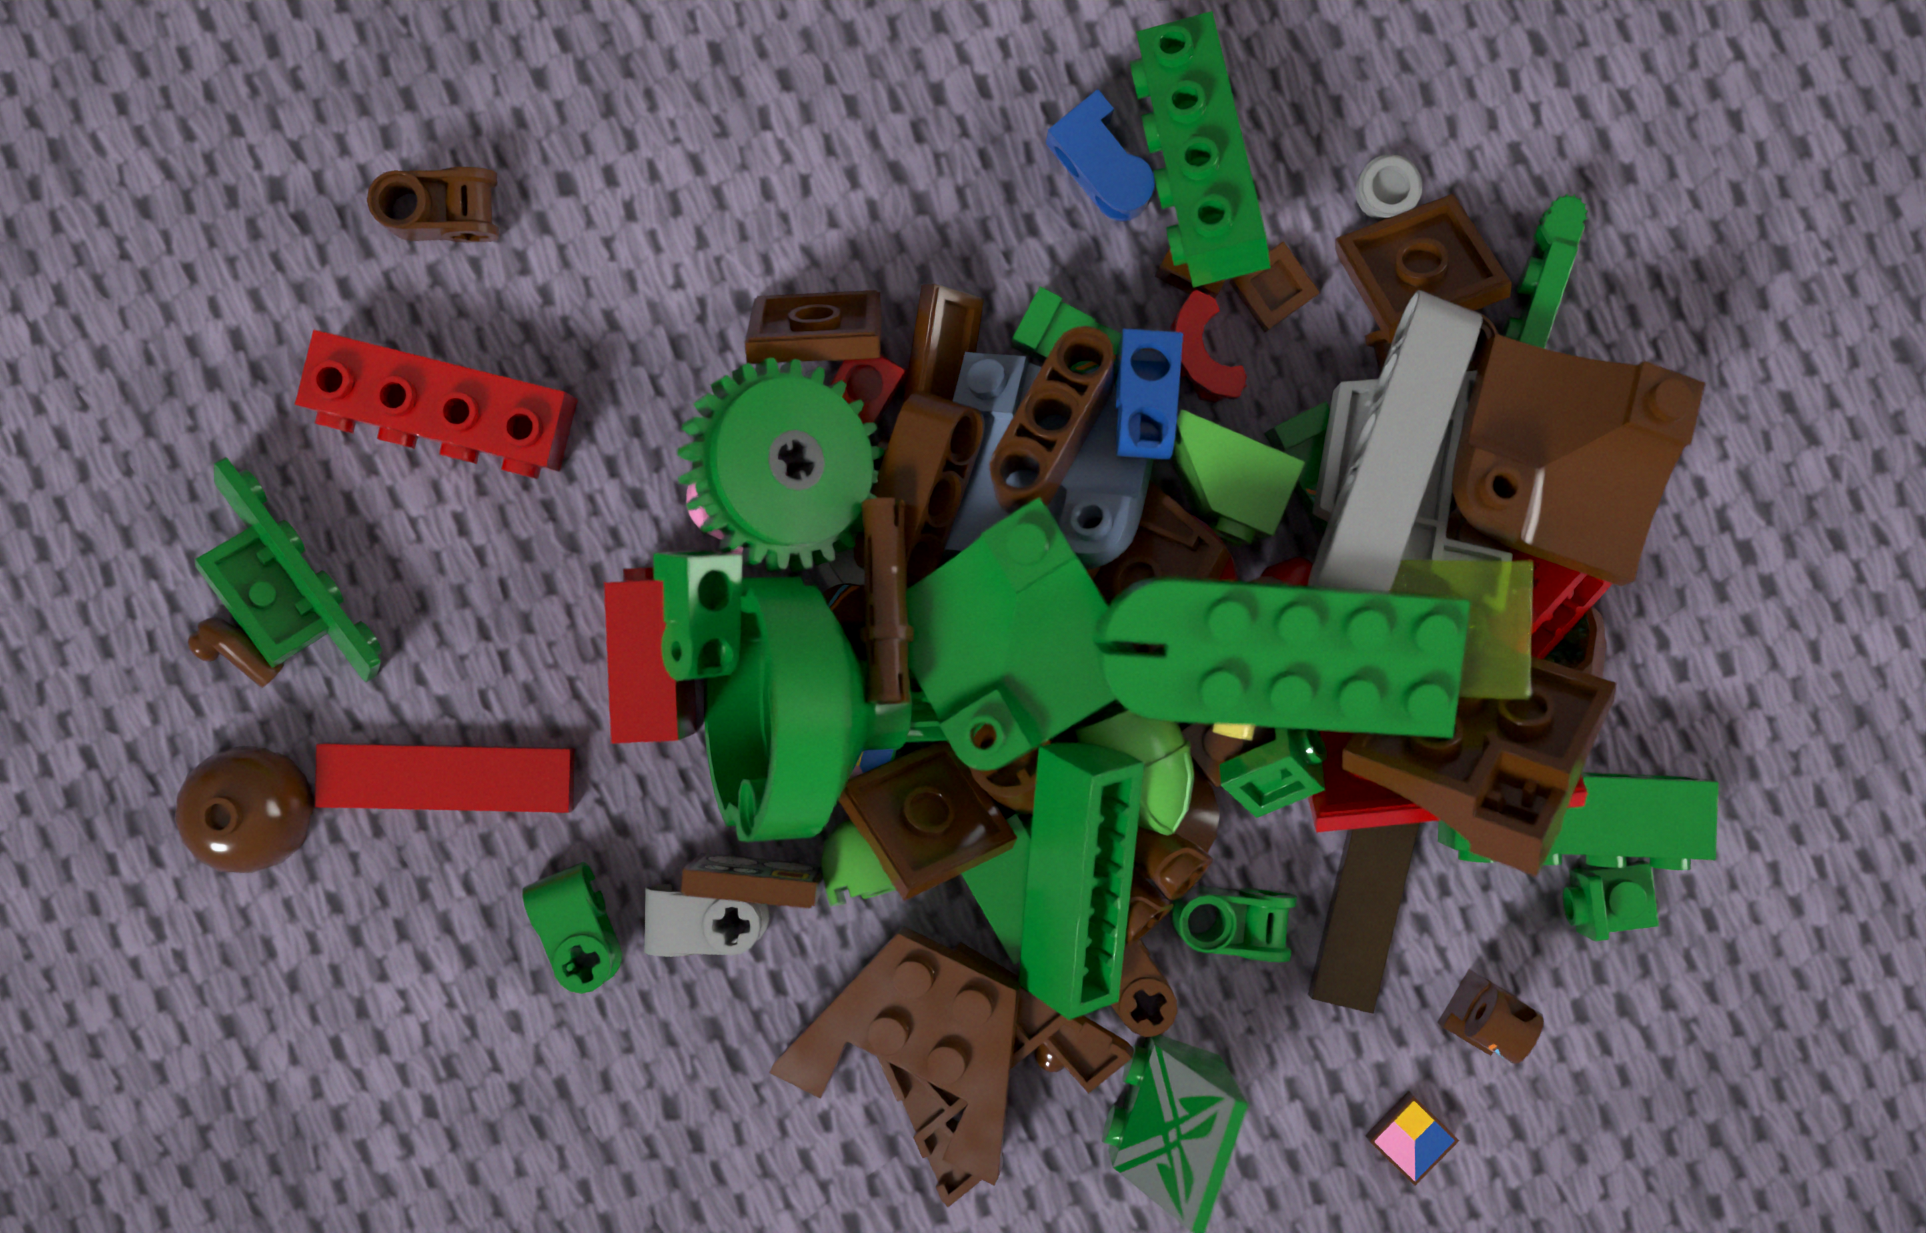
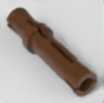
[859,498,914,705]

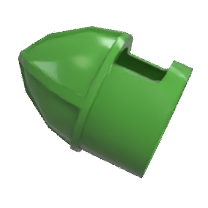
[1072,703,1194,835]

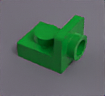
[1219,727,1327,818]
[1562,861,1659,941]

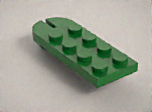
[1093,576,1471,737]

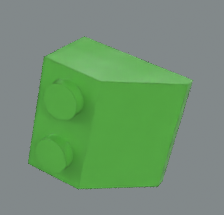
[1171,409,1305,547]

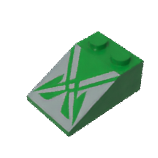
[1102,1035,1249,1233]

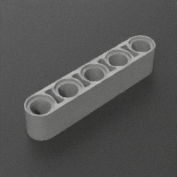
[1308,290,1482,591]

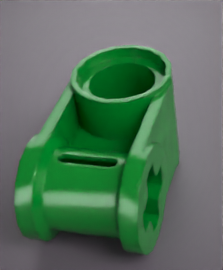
[522,862,622,994]
[1169,886,1297,962]

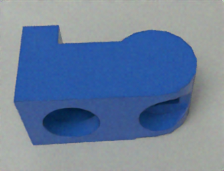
[1046,89,1155,221]
[1115,329,1183,460]

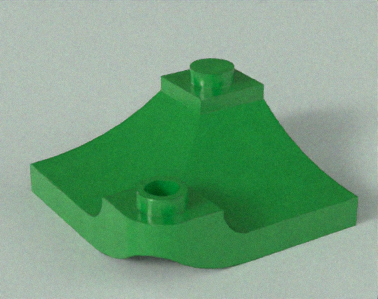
[906,498,1137,770]

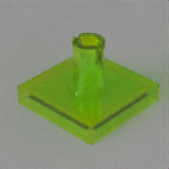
[1390,560,1533,699]

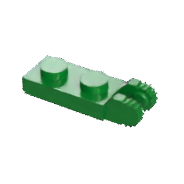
[1501,194,1588,349]

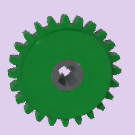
[677,358,885,572]

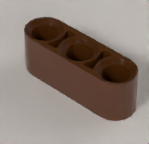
[989,326,1115,515]
[854,391,984,588]

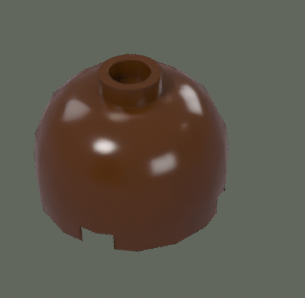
[175,746,314,873]

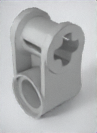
[644,884,770,957]

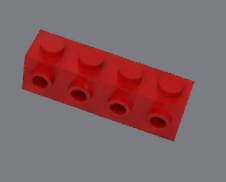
[295,329,578,479]

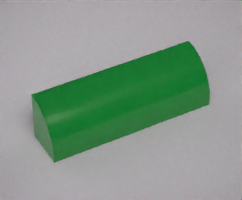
[1018,743,1145,1020]

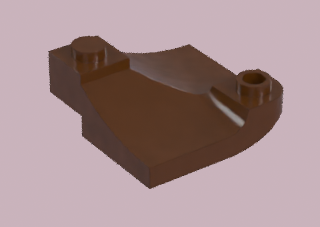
[1452,334,1706,586]
[1342,642,1617,877]

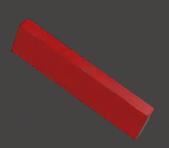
[315,742,575,813]

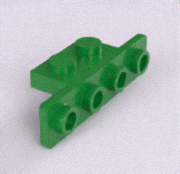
[195,457,382,682]

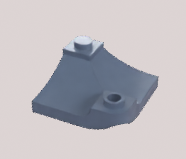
[942,352,1154,570]

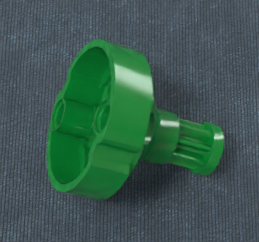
[704,577,986,842]

